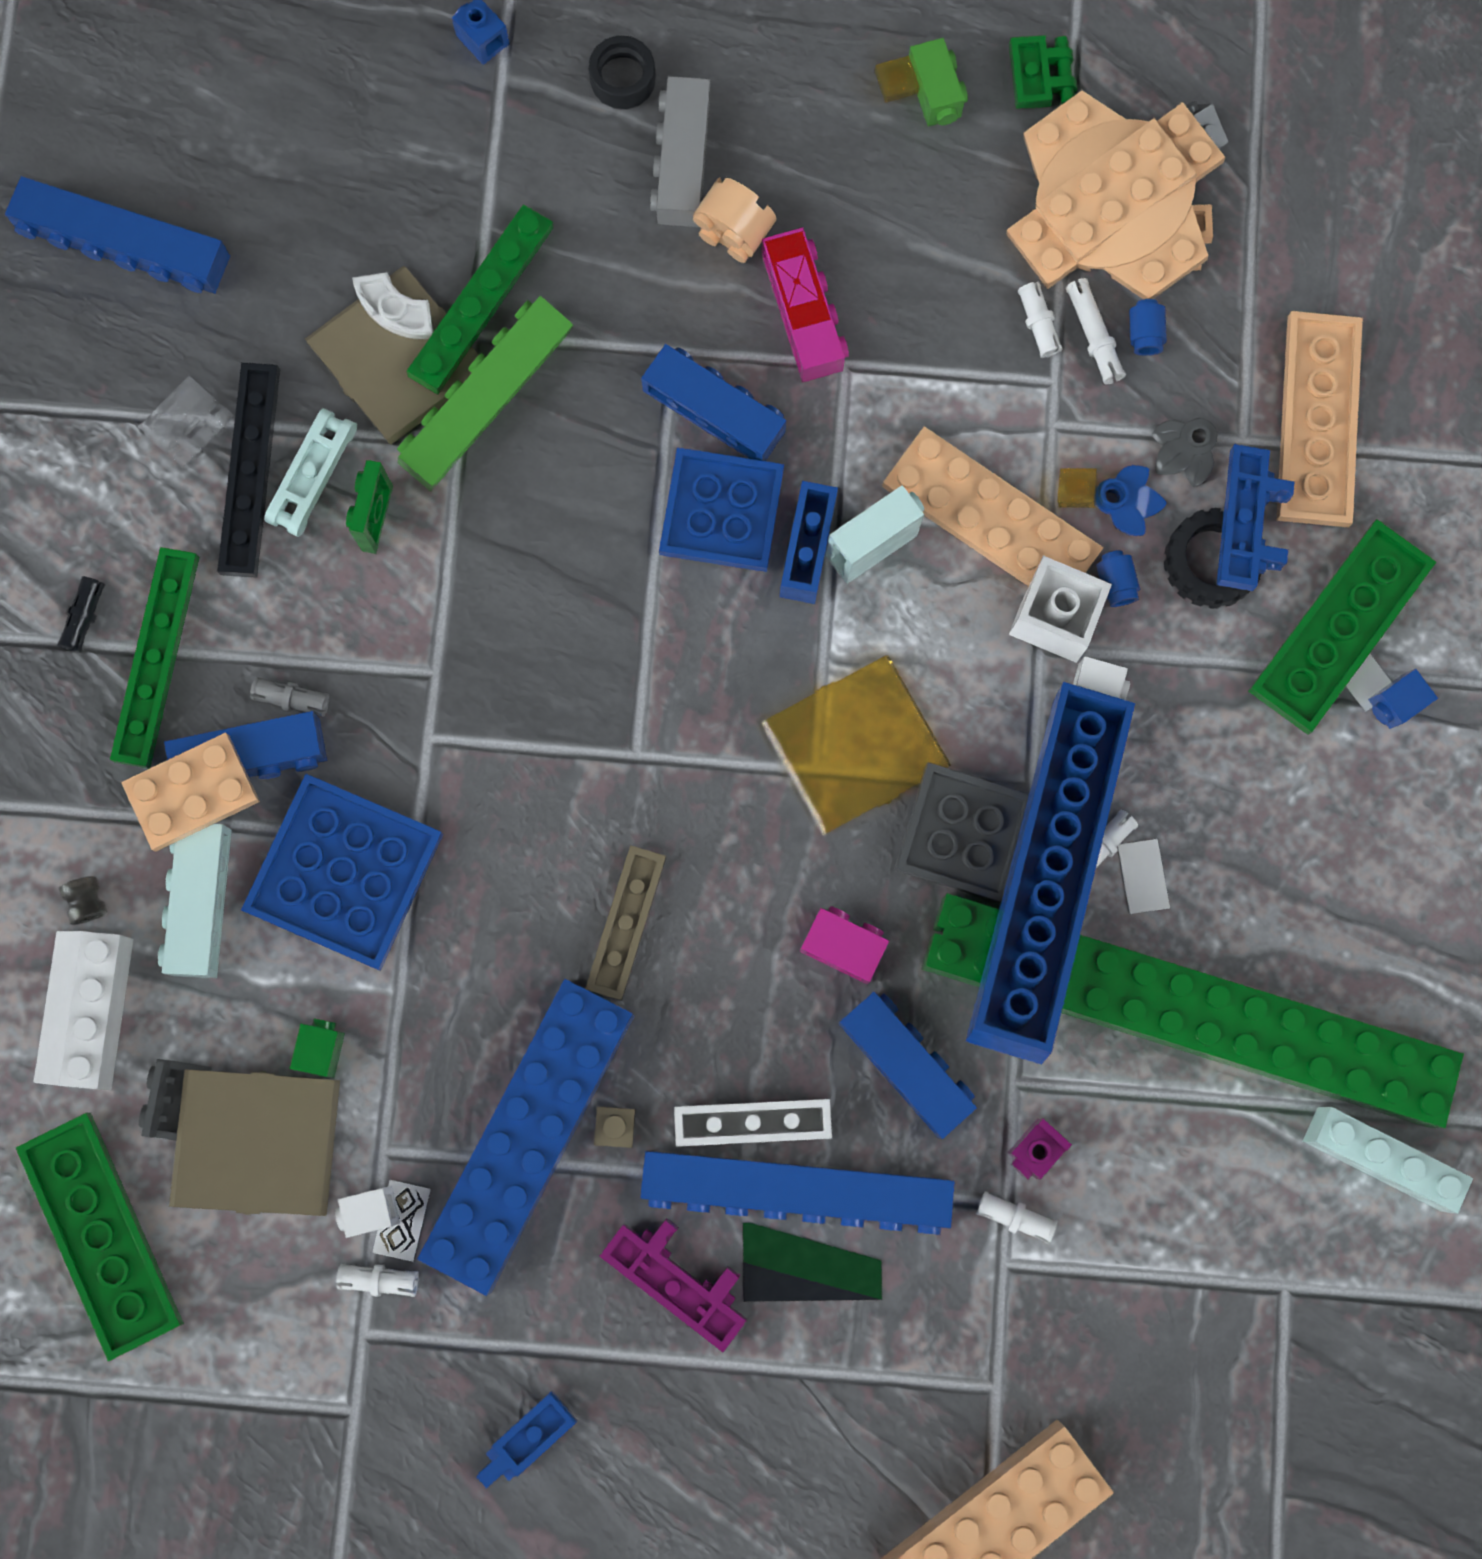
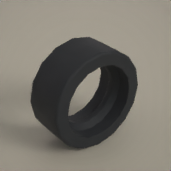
[588,35,656,109]

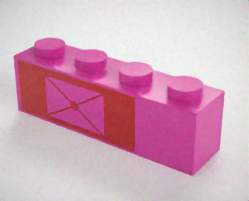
[761,228,849,383]

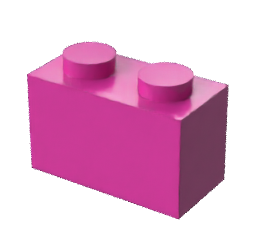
[800,906,889,985]

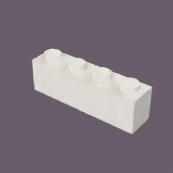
[674,1099,832,1146]

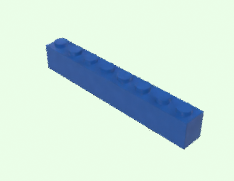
[640,1151,955,1235]

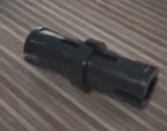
[57,576,105,653]

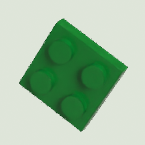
[346,460,393,554]

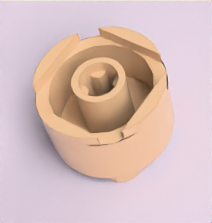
[693,178,776,263]

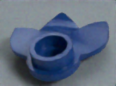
[1094,465,1167,536]

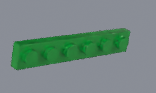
[406,204,554,395]
[110,547,200,769]

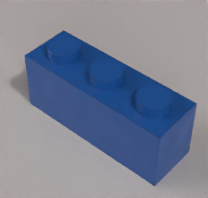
[779,481,838,604]

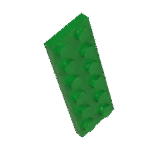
[1248,519,1436,735]
[15,1113,184,1362]

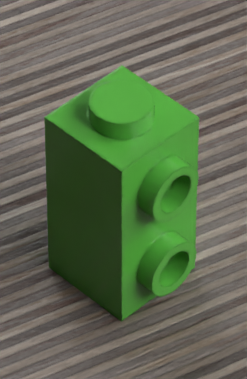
[907,37,968,126]

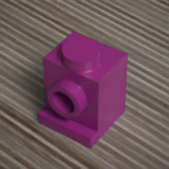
[1007,1118,1072,1180]

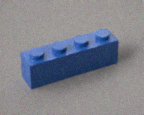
[641,344,786,461]
[164,711,328,779]
[838,992,977,1139]

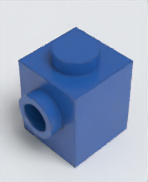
[452,0,510,65]

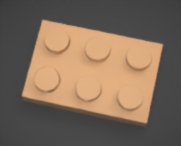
[121,732,260,852]

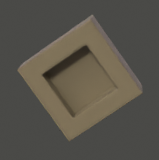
[594,1107,636,1148]

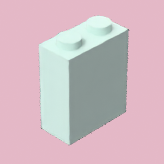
[826,485,924,584]

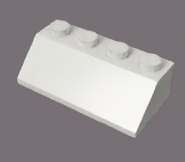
[33,931,134,1090]

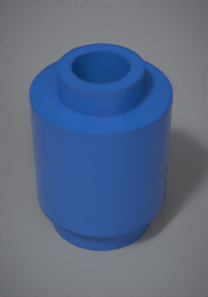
[1129,299,1167,356]
[1096,550,1140,607]

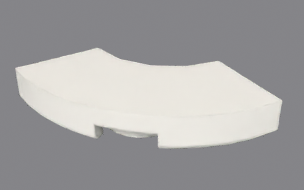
[352,272,434,339]

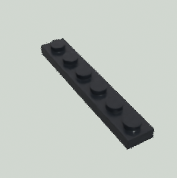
[217,362,280,578]

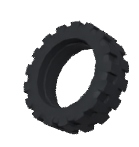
[1164,508,1261,609]

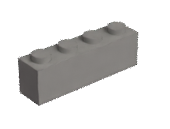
[650,76,710,227]

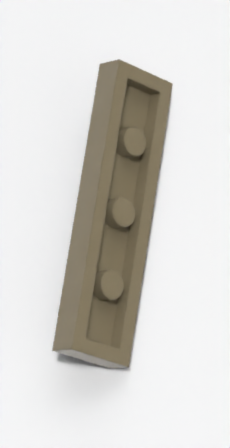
[585,845,667,1001]

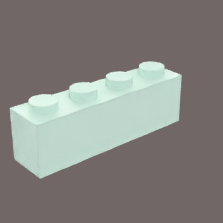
[158,824,232,978]
[1302,1107,1473,1214]

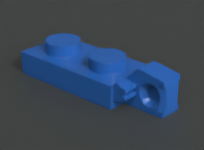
[476,1390,578,1489]

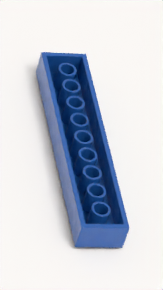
[965,682,1135,1065]

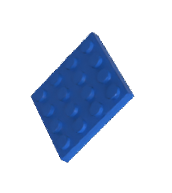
[241,774,443,971]

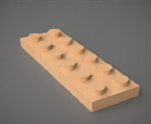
[1276,311,1363,528]
[882,426,1104,587]

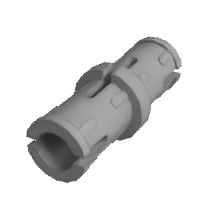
[250,677,330,717]

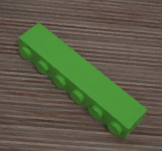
[397,296,573,492]

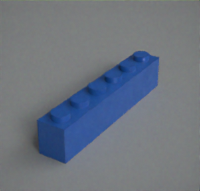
[5,176,230,294]

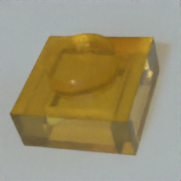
[874,56,919,103]
[1057,468,1098,508]

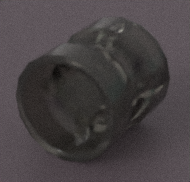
[59,876,108,925]

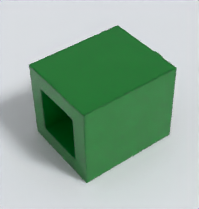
[289,1018,345,1078]

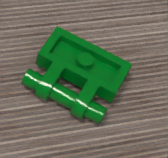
[1009,35,1077,109]

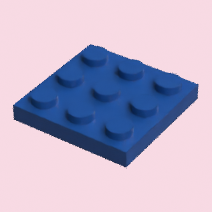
[659,447,784,572]

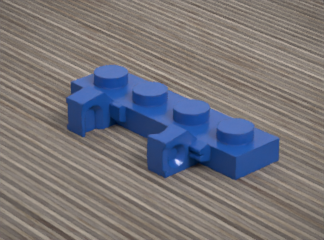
[1217,444,1295,591]

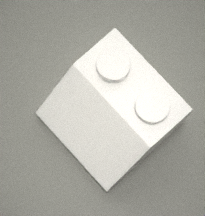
[1009,556,1112,663]

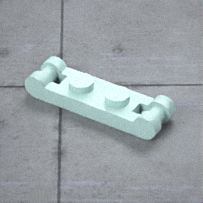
[264,408,357,537]

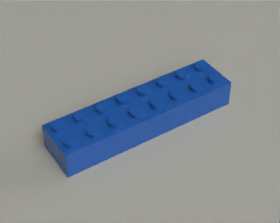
[417,978,634,1296]

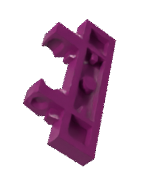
[599,1218,747,1353]

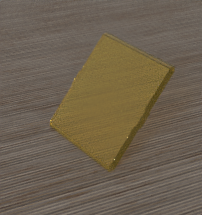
[760,655,952,835]

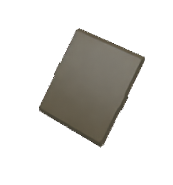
[305,265,479,445]
[169,1069,340,1216]

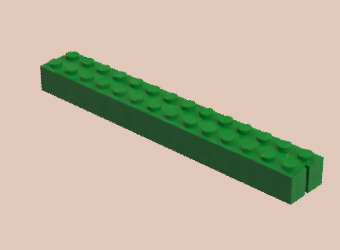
[921,893,1464,1128]

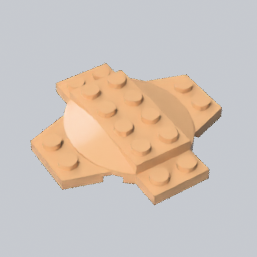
[1007,91,1225,299]

